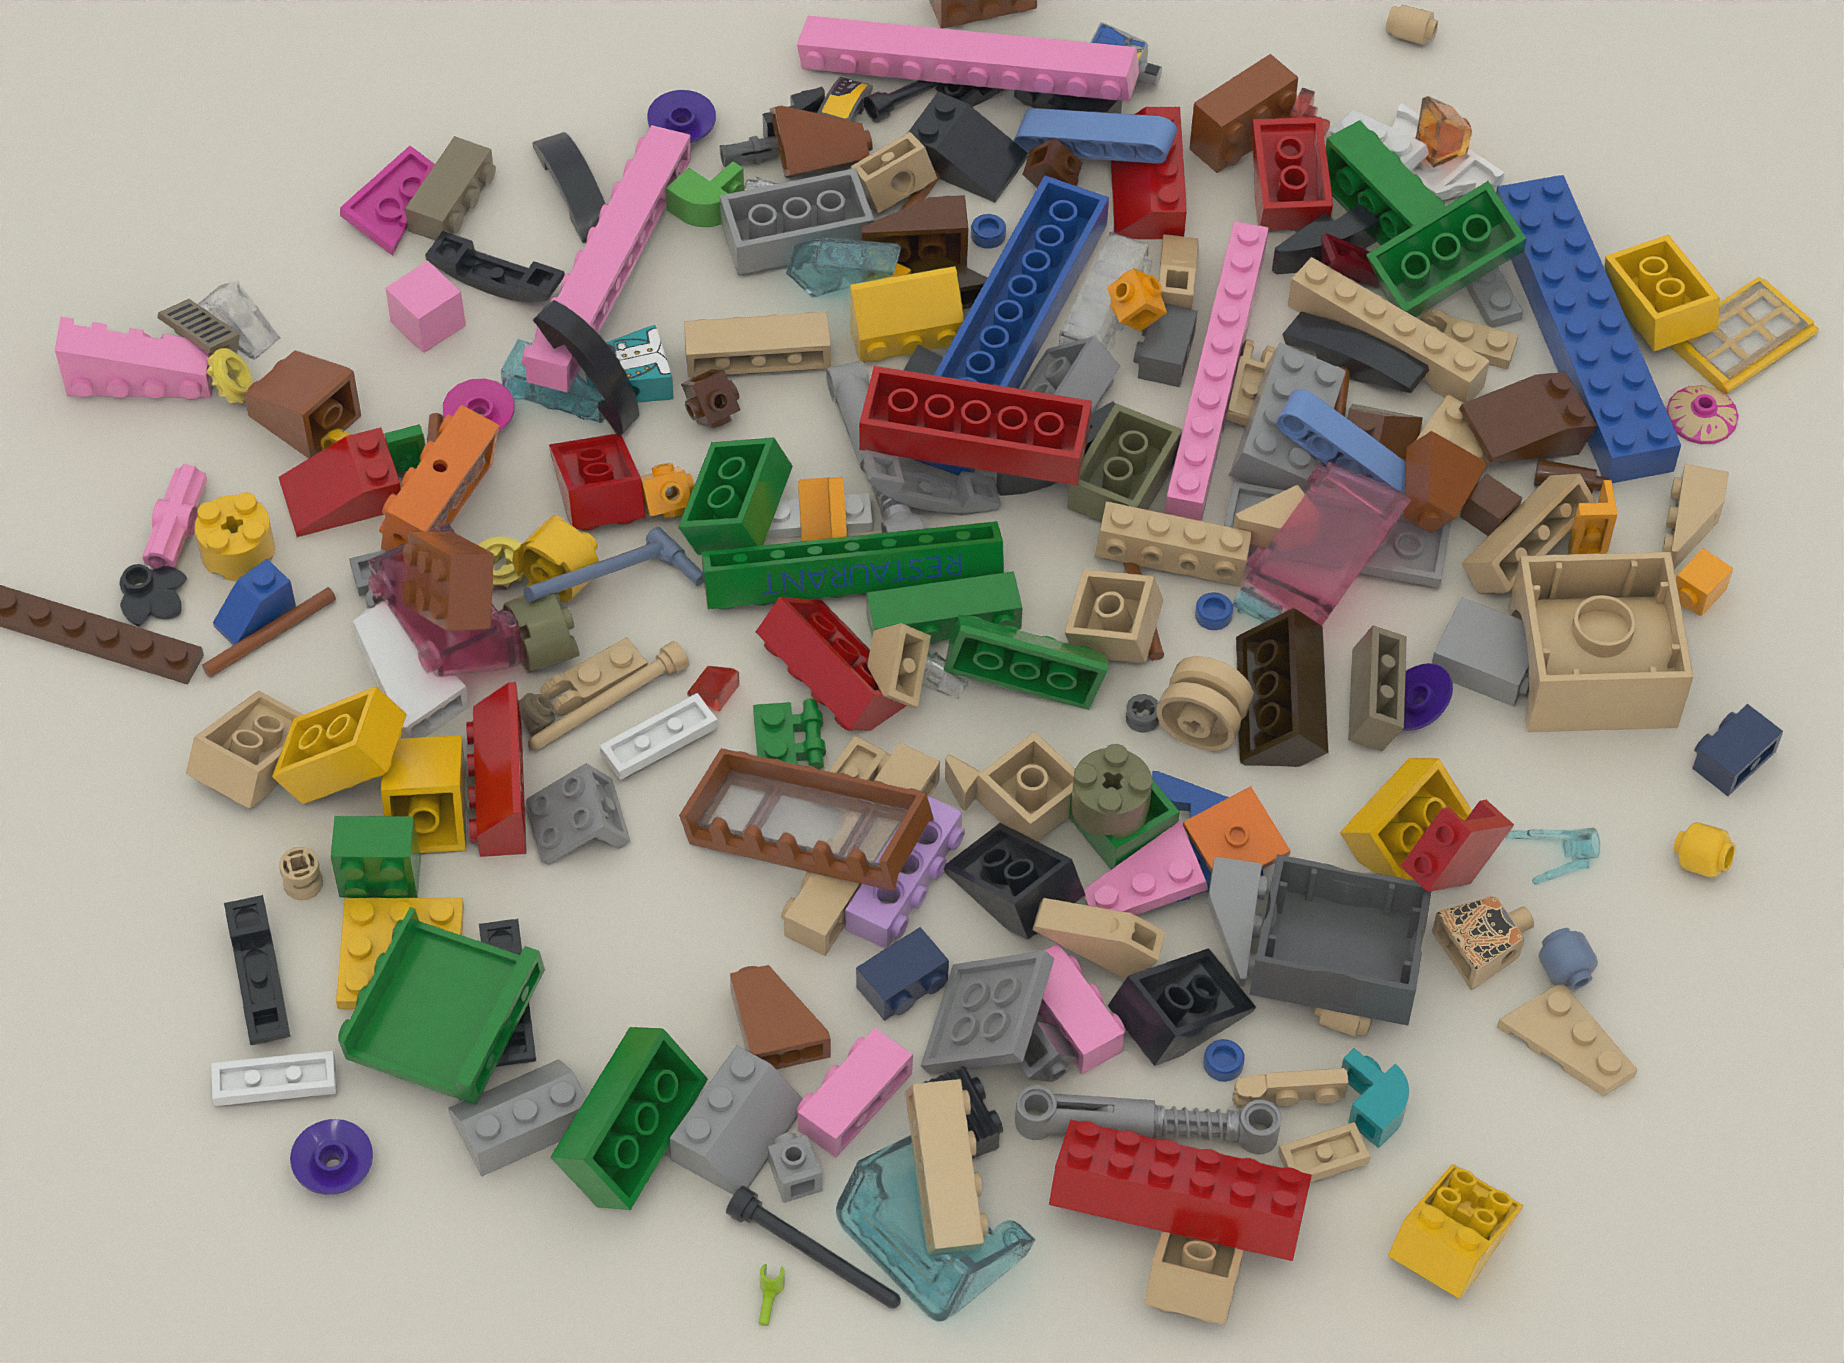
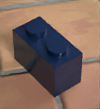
[1692,704,1783,796]
[856,927,949,1021]

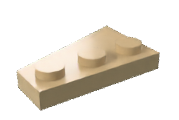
[1497,984,1637,1097]

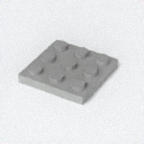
[921,950,1054,1074]

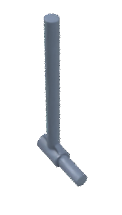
[524,527,704,602]

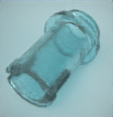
[1233,586,1283,623]

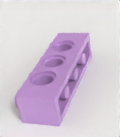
[845,795,965,949]

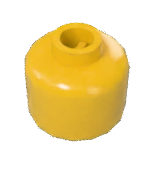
[1674,822,1735,878]

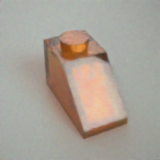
[1415,96,1472,168]

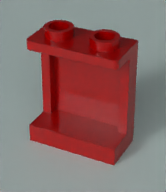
[1401,799,1514,892]

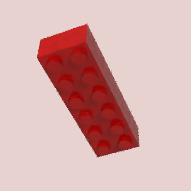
[859,366,1092,486]
[1049,1119,1312,1261]

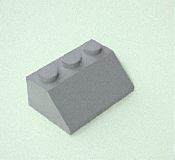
[1022,336,1120,413]
[670,1045,803,1195]
[448,1059,587,1177]

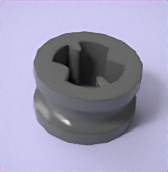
[1125,694,1159,733]

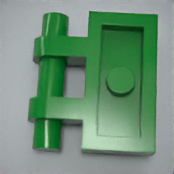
[753,698,826,770]

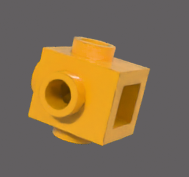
[1107,268,1167,332]
[640,462,694,518]

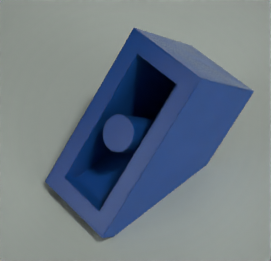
[213,559,296,645]

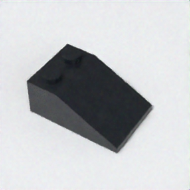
[908,91,1028,203]
[944,823,1086,940]
[1107,948,1256,1066]

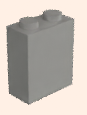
[1432,597,1529,707]

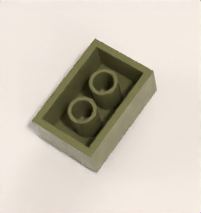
[1067,403,1182,522]

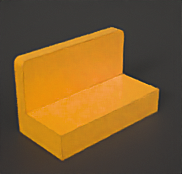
[798,477,847,541]
[1567,480,1618,555]

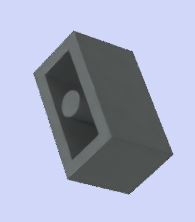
[1133,304,1198,387]

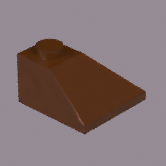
[1347,404,1423,462]

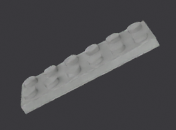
[1224,481,1452,588]

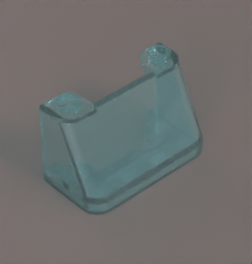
[836,1135,1035,1322]

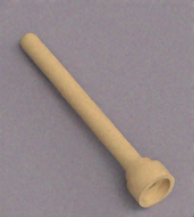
[528,641,689,750]

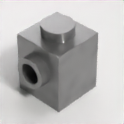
[1018,1022,1078,1082]

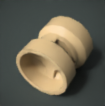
[279,847,323,901]

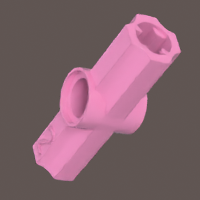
[142,464,207,569]

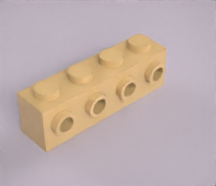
[684,312,831,377]
[1461,474,1597,594]
[1094,501,1252,587]
[905,1079,988,1255]

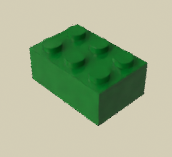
[678,437,793,555]

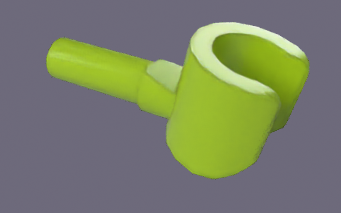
[758,1264,785,1326]

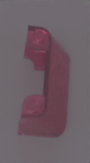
[1245,461,1412,626]
[367,523,524,677]

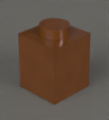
[1460,474,1522,536]

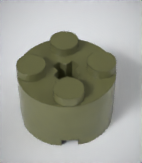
[503,592,580,673]
[1072,744,1153,839]

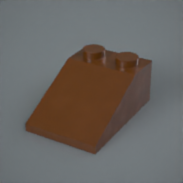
[861,195,969,279]
[1459,372,1597,463]

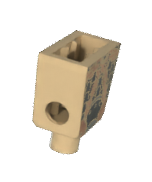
[1432,896,1534,990]

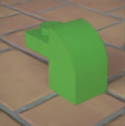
[666,161,745,227]

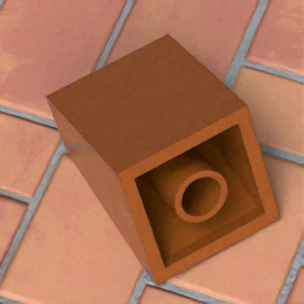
[244,350,361,459]

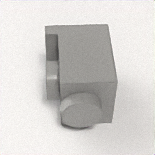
[768,1132,823,1203]

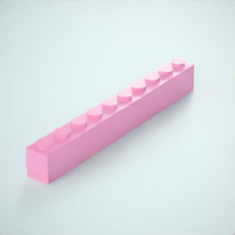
[797,16,1139,101]
[522,125,690,393]
[1165,221,1269,521]

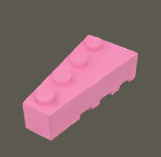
[55,316,213,399]

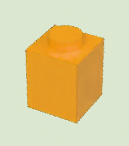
[1676,548,1733,616]

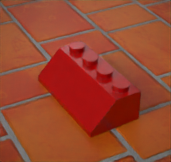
[1110,107,1187,239]
[755,597,907,731]
[466,682,527,857]

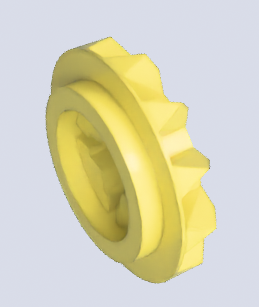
[206,348,253,404]
[478,536,524,589]

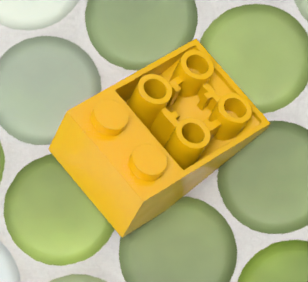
[1388,1164,1524,1299]

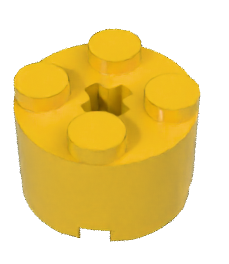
[195,492,275,581]
[512,515,599,604]

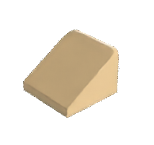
[945,754,980,811]

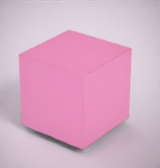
[385,261,466,353]

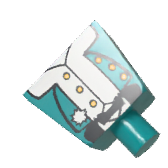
[585,325,674,403]

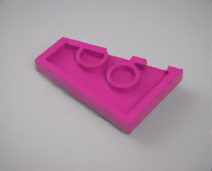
[340,146,435,256]

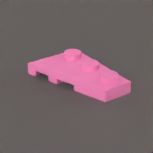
[1084,820,1208,915]

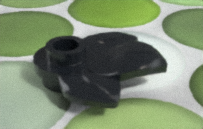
[119,564,187,626]

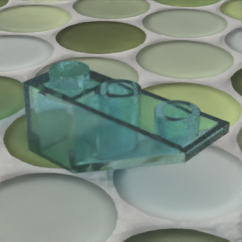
[786,237,901,298]
[500,339,605,423]

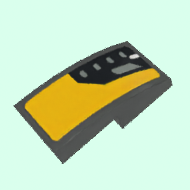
[817,77,873,122]

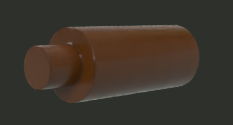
[1534,459,1609,494]

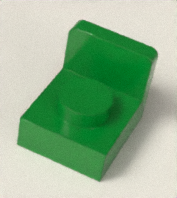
[384,424,426,474]

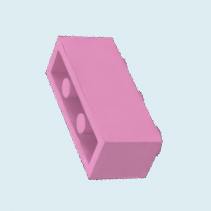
[1038,944,1125,1074]
[797,1028,913,1158]

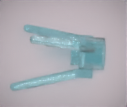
[1505,827,1600,884]

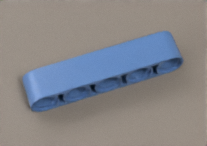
[1014,108,1177,163]
[1277,389,1406,512]

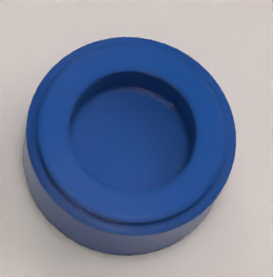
[971,214,1006,249]
[1195,592,1233,630]
[1203,1039,1245,1082]

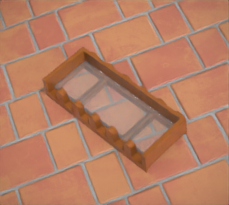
[679,748,934,892]

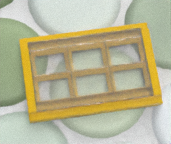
[1671,277,1819,394]

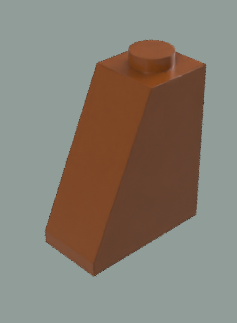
[769,105,873,177]
[1404,431,1486,533]
[730,965,831,1070]

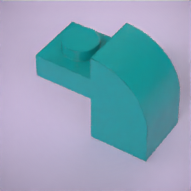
[1341,1048,1409,1148]

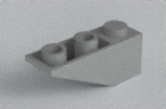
[1207,857,1268,987]

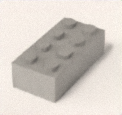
[720,168,874,275]
[1229,343,1346,491]

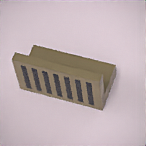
[157,299,240,354]

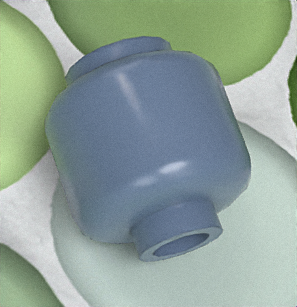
[1538,928,1598,989]

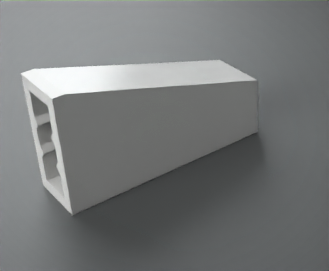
[353,601,469,738]

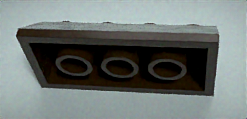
[1236,607,1329,767]

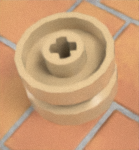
[1156,656,1254,751]

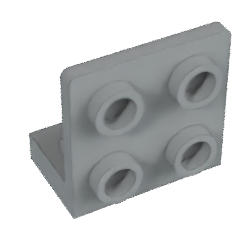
[526,763,630,864]

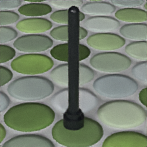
[864,80,941,122]
[726,1185,901,1309]

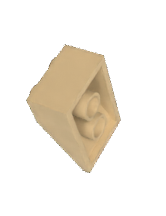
[186,690,303,809]
[1144,1231,1245,1325]

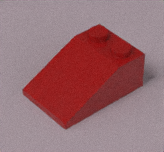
[1252,117,1333,230]
[279,427,401,537]
[549,434,645,531]

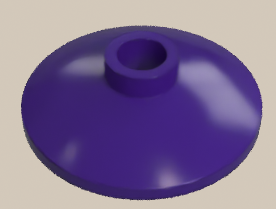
[647,90,716,143]
[1402,663,1453,731]
[290,1119,373,1195]

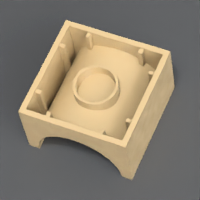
[1508,552,1694,732]

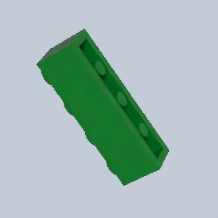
[866,571,1023,644]

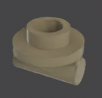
[519,693,554,736]

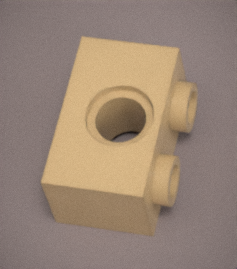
[851,132,938,213]

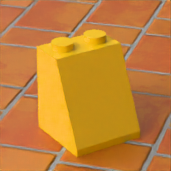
[381,735,466,853]

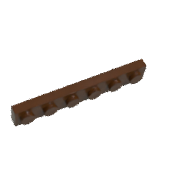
[0,585,204,685]

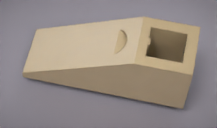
[1158,235,1198,309]
[1662,464,1729,569]
[1033,898,1165,980]

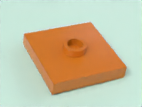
[1183,786,1290,873]

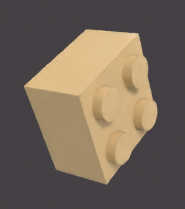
[1064,569,1163,664]
[976,731,1075,841]

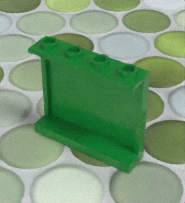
[338,907,545,1105]

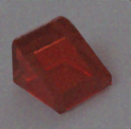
[687,666,740,711]

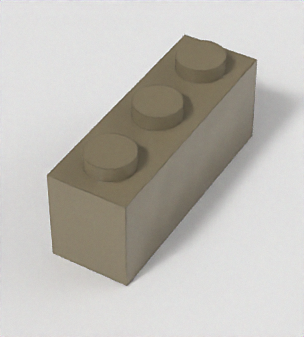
[405,136,496,241]
[1348,625,1407,751]

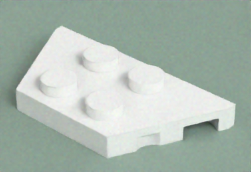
[1392,103,1505,200]

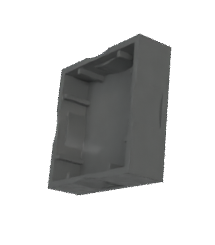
[1249,854,1432,1026]

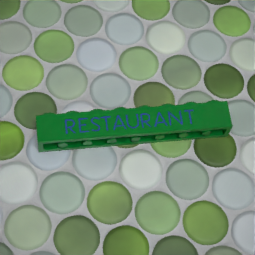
[701,521,1004,610]

